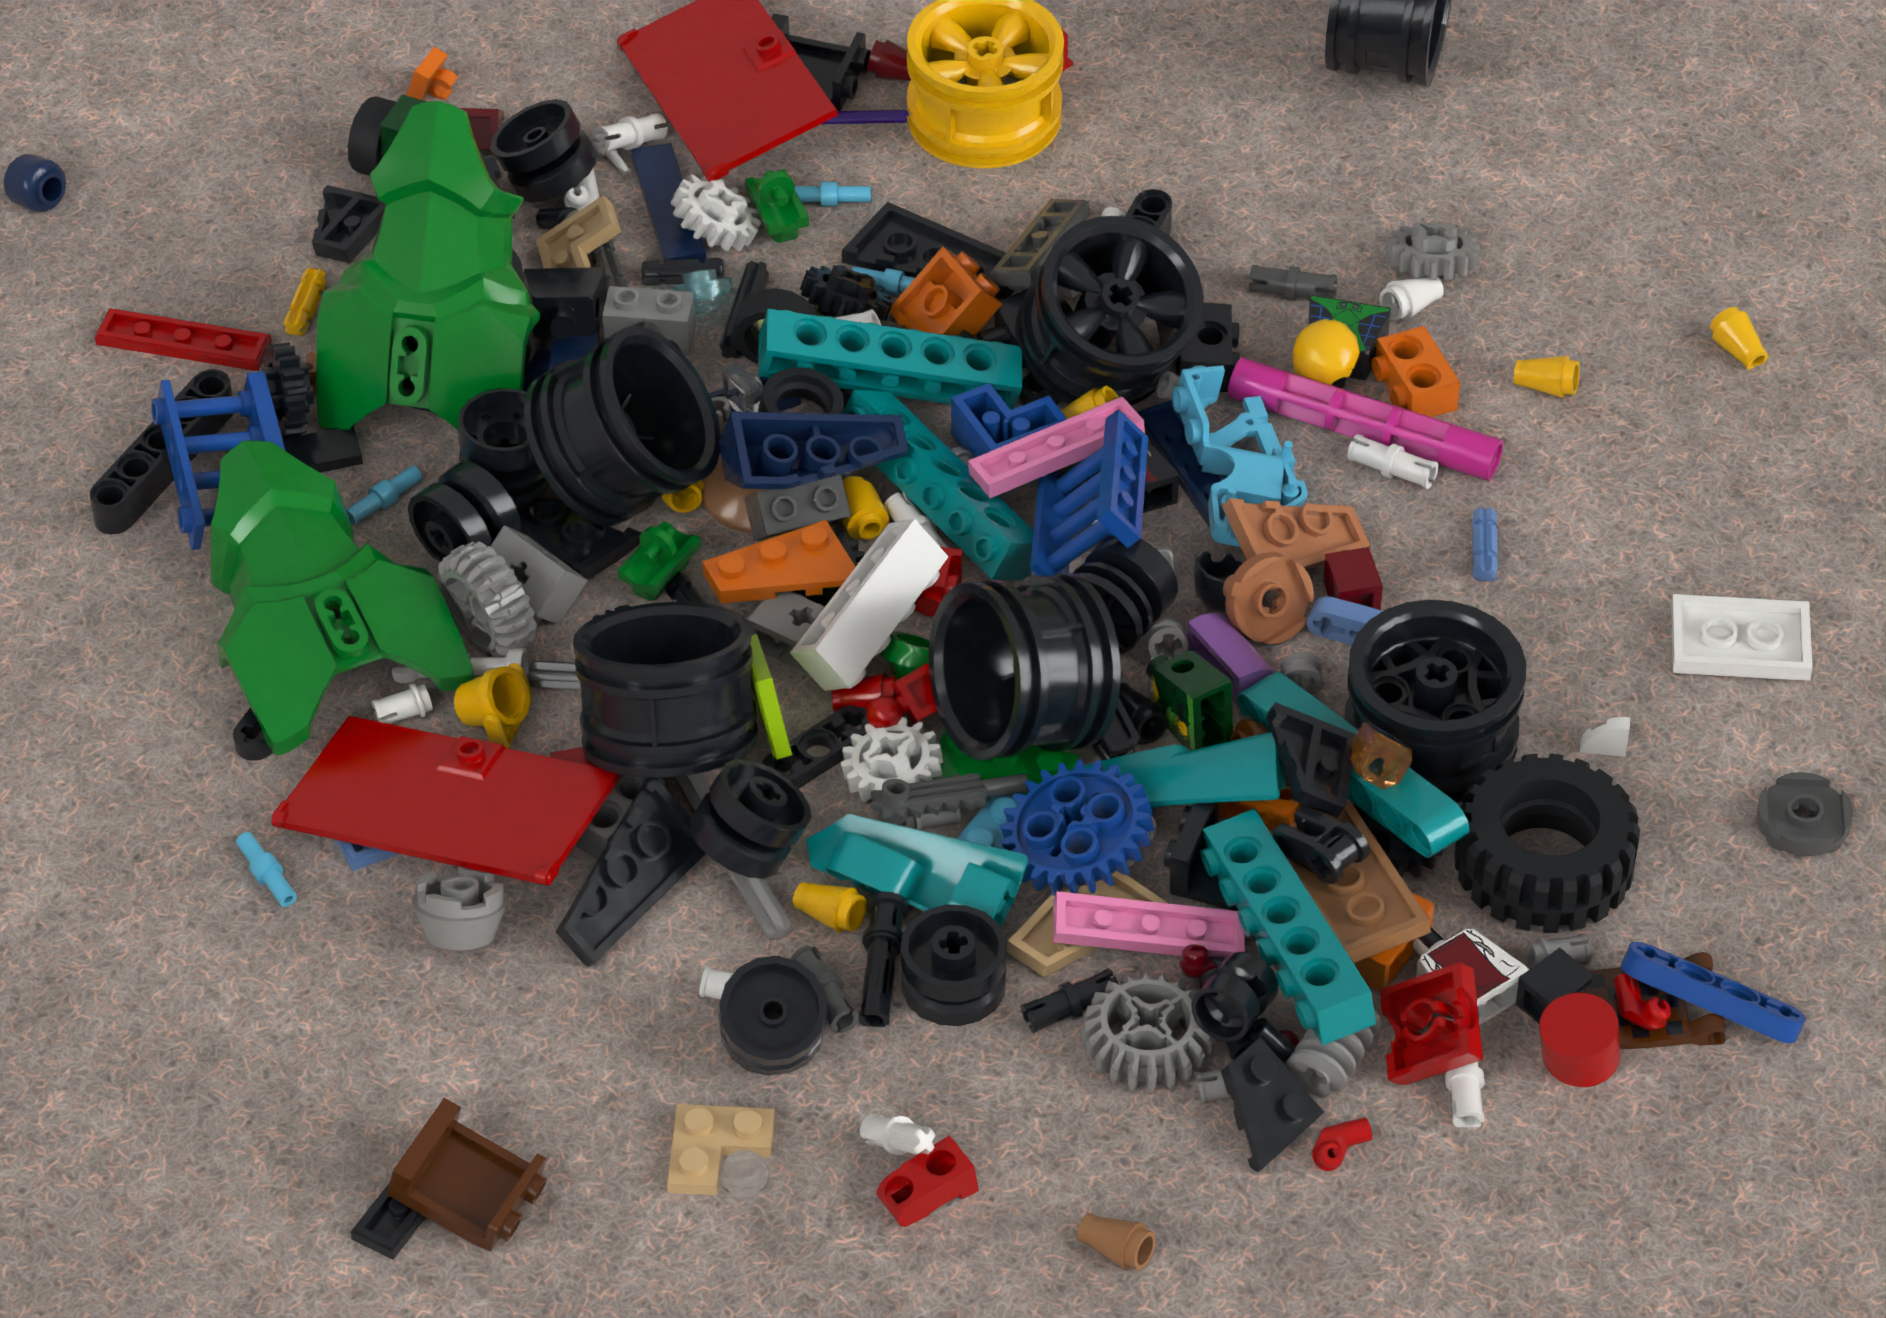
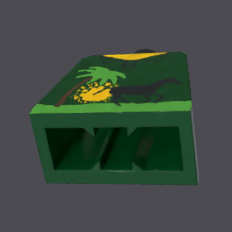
[1146,651,1233,750]

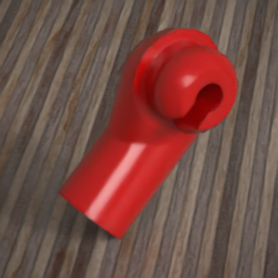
[1614,973,1671,1031]
[1312,1117,1372,1171]

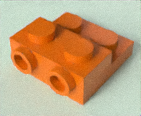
[890,246,1002,336]

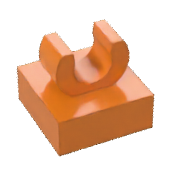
[406,46,458,100]

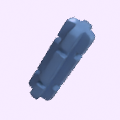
[1472,507,1498,582]

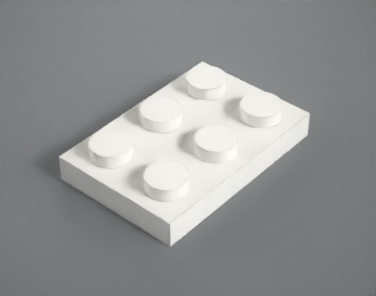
[1671,594,1813,681]

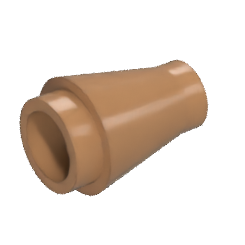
[1077,1213,1156,1271]

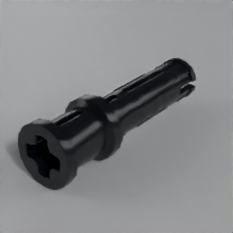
[859,891,909,1027]

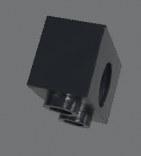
[1176,302,1240,392]

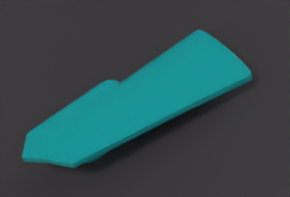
[1085,732,1289,809]
[806,814,1029,929]

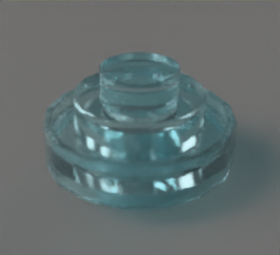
[670,269,733,315]

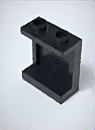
[771,13,871,111]

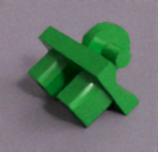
[745,169,809,243]
[618,521,701,601]

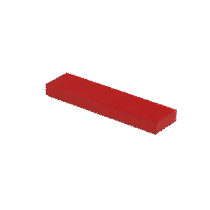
[95,308,272,371]

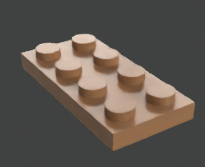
[1270,801,1431,963]

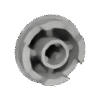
[412,866,508,951]

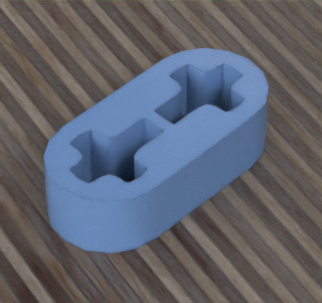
[1306,596,1383,645]

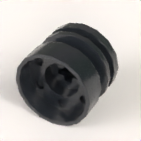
[458,388,549,505]
[1073,536,1178,654]

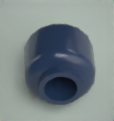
[3,154,66,212]

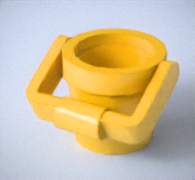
[454,663,532,748]

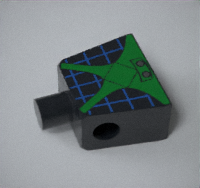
[1308,295,1391,389]

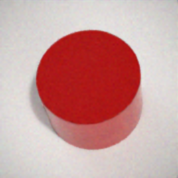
[1539,993,1621,1087]

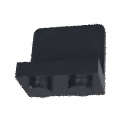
[1164,802,1238,911]

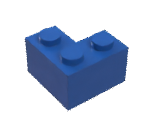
[951,383,1067,458]

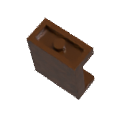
[387,1098,547,1252]

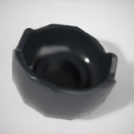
[1194,551,1244,612]

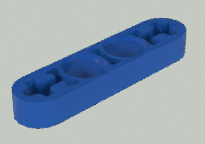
[1621,941,1806,1043]

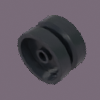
[490,99,598,203]
[408,461,522,562]
[689,759,812,879]
[901,904,1006,1026]
[719,956,827,1076]

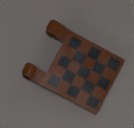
[1584,952,1726,1049]

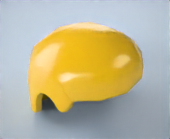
[1291,319,1360,385]

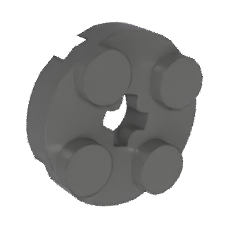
[1756,772,1853,856]

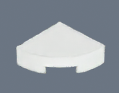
[1580,717,1630,757]

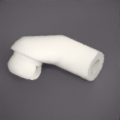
[564,167,599,211]

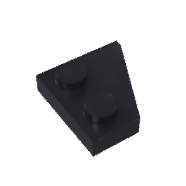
[312,185,385,264]
[1267,702,1357,818]
[1221,1037,1324,1172]

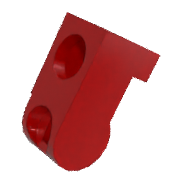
[876,1135,979,1227]

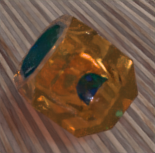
[1351,721,1412,789]

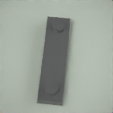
[990,199,1090,291]

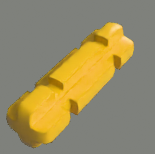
[283,267,327,336]

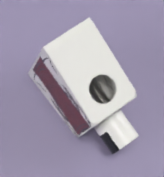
[1413,928,1529,1025]

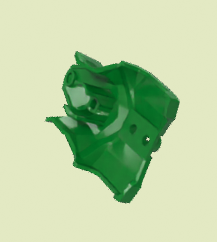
[316,100,540,430]
[210,441,474,755]

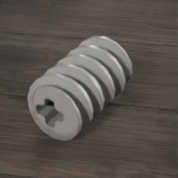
[1286,1010,1382,1098]

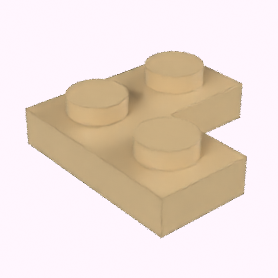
[536,195,621,268]
[667,1104,775,1195]

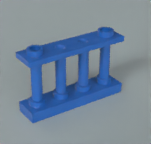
[151,371,285,550]
[1030,409,1148,576]

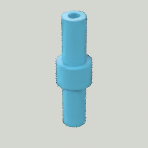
[795,182,871,207]
[852,266,915,296]
[346,465,423,525]
[236,832,297,907]

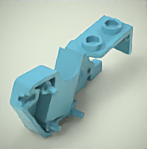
[1172,365,1308,547]

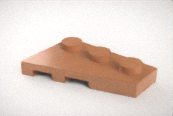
[1221,498,1371,570]

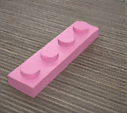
[968,397,1145,498]
[1053,891,1245,958]

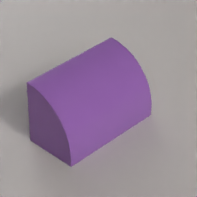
[1187,613,1275,706]

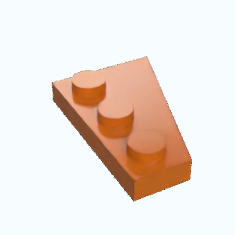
[702,520,856,604]

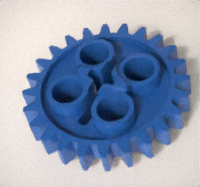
[1000,759,1154,896]

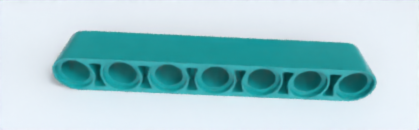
[1236,671,1469,858]

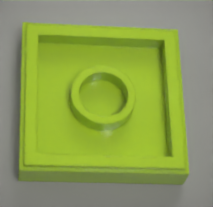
[750,634,792,760]

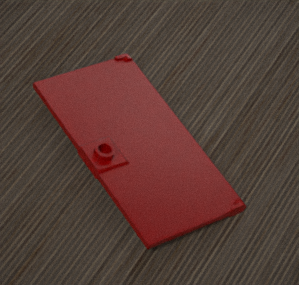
[617,0,838,182]
[271,716,620,886]

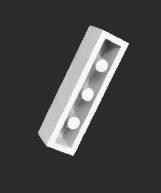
[790,519,948,691]

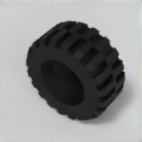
[1454,753,1640,933]

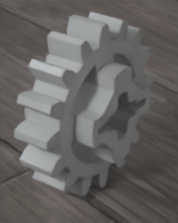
[1387,221,1480,280]

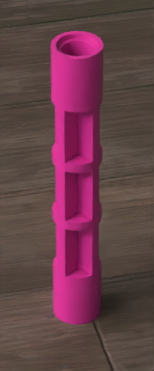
[1228,357,1504,481]

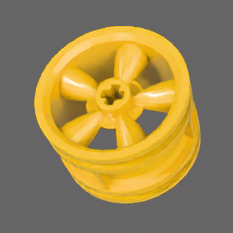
[907,0,1064,168]

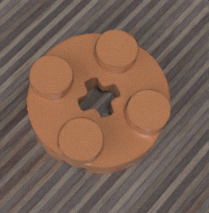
[1223,552,1314,644]

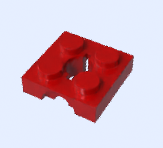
[1380,962,1483,1085]

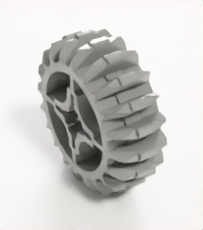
[437,541,537,657]
[1082,971,1213,1094]

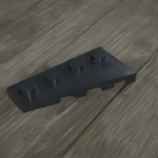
[842,202,1015,299]
[515,497,642,580]
[556,777,706,967]

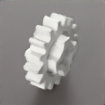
[671,175,761,251]
[841,717,943,803]

